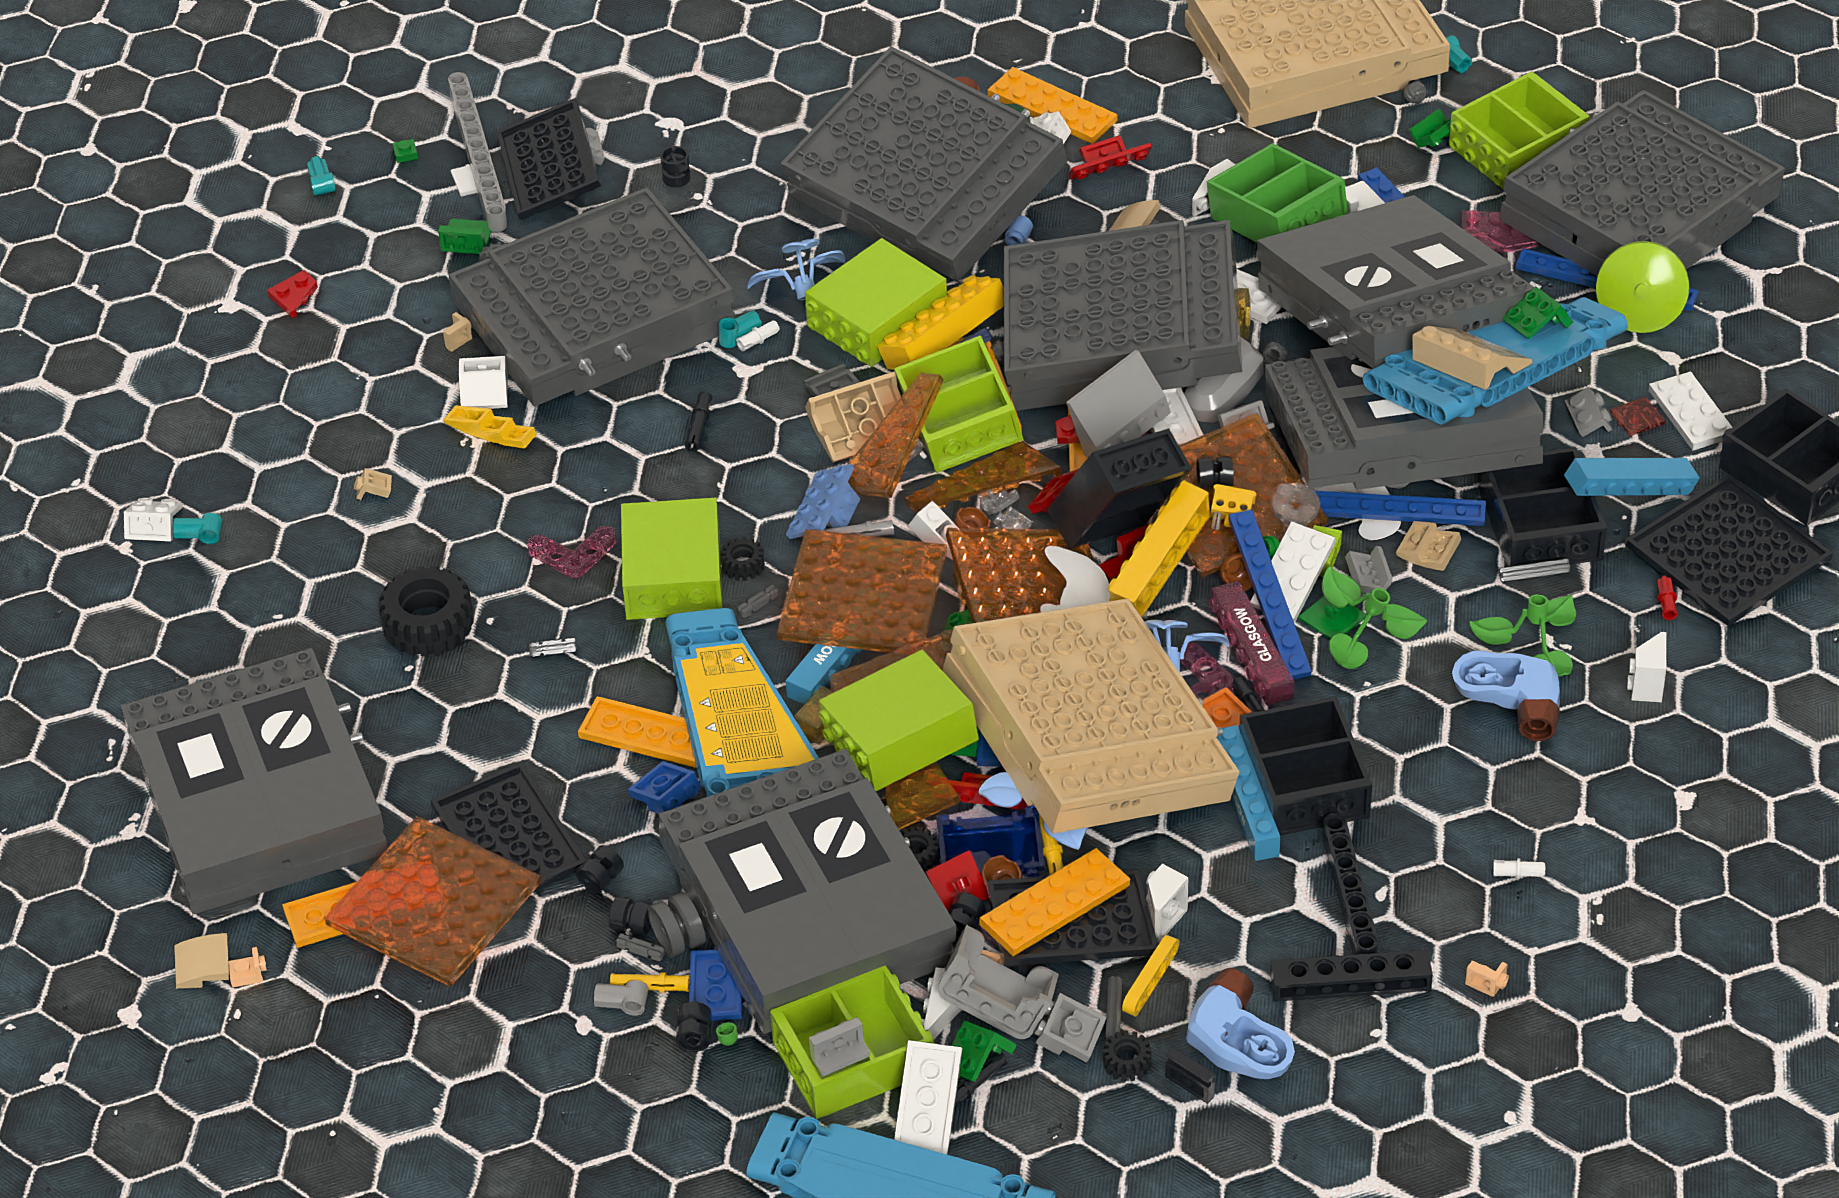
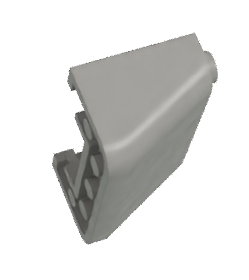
[938,925,1059,1039]

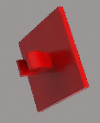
[925,850,988,911]

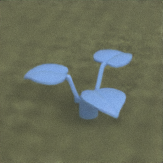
[747,239,845,301]
[1144,620,1229,673]
[979,772,1087,850]

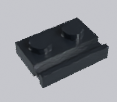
[1165,1047,1215,1104]

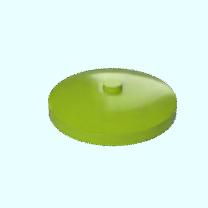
[1596,241,1689,333]

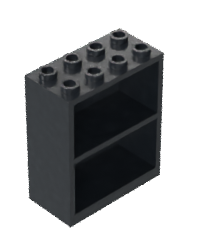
[1719,388,1839,526]
[1047,428,1192,549]
[1480,447,1607,567]
[1239,696,1372,836]

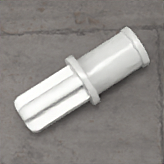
[736,320,780,351]
[1494,858,1545,879]

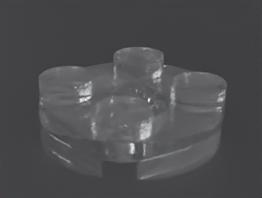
[1271,483,1320,527]

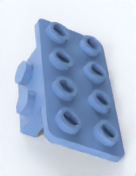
[786,464,860,539]

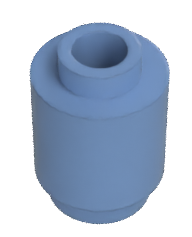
[1005,215,1033,246]

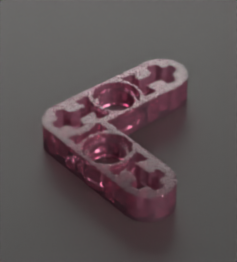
[527,526,616,578]
[1180,642,1233,700]

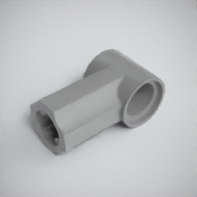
[594,980,649,1016]

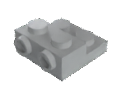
[1034,993,1107,1062]

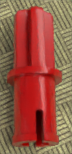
[1657,576,1678,620]

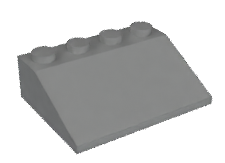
[1067,350,1171,457]

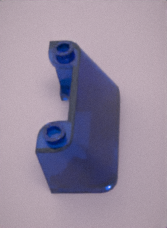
[935,807,1045,877]

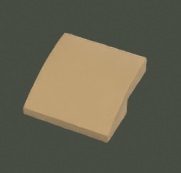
[1109,200,1161,231]
[1396,521,1461,571]
[175,933,229,989]

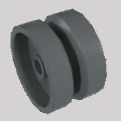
[647,892,706,958]

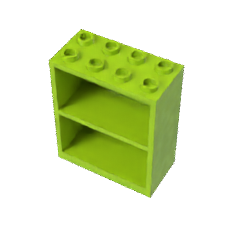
[1449,71,1590,190]
[805,238,947,367]
[894,335,1024,473]
[621,498,723,620]
[818,650,979,791]
[770,965,934,1119]

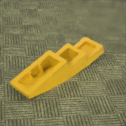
[443,405,537,449]

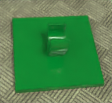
[1298,596,1367,640]

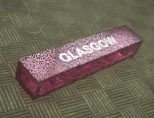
[1209,581,1295,706]

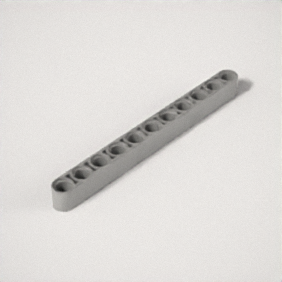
[448,72,507,232]

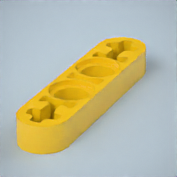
[1122,935,1179,1017]

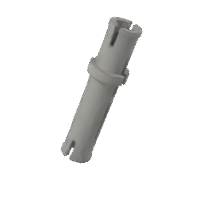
[822,520,894,544]

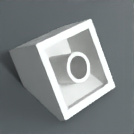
[1627,632,1666,702]
[1146,864,1188,943]

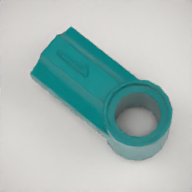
[1446,35,1472,74]
[307,156,336,196]
[718,310,762,348]
[173,513,223,544]

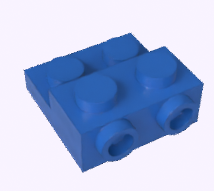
[627,761,701,814]

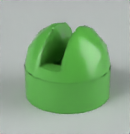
[716,1022,738,1046]

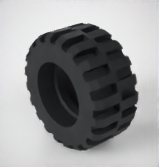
[378,566,474,657]

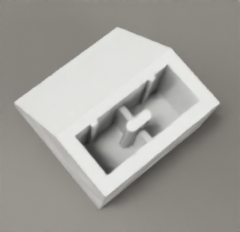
[459,356,508,409]

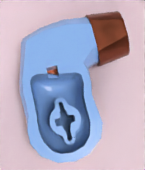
[1452,651,1560,741]
[1186,968,1295,1079]

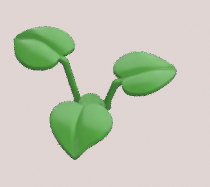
[1322,566,1427,669]
[1470,594,1576,676]

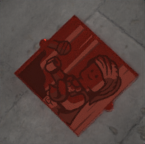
[1610,397,1666,436]

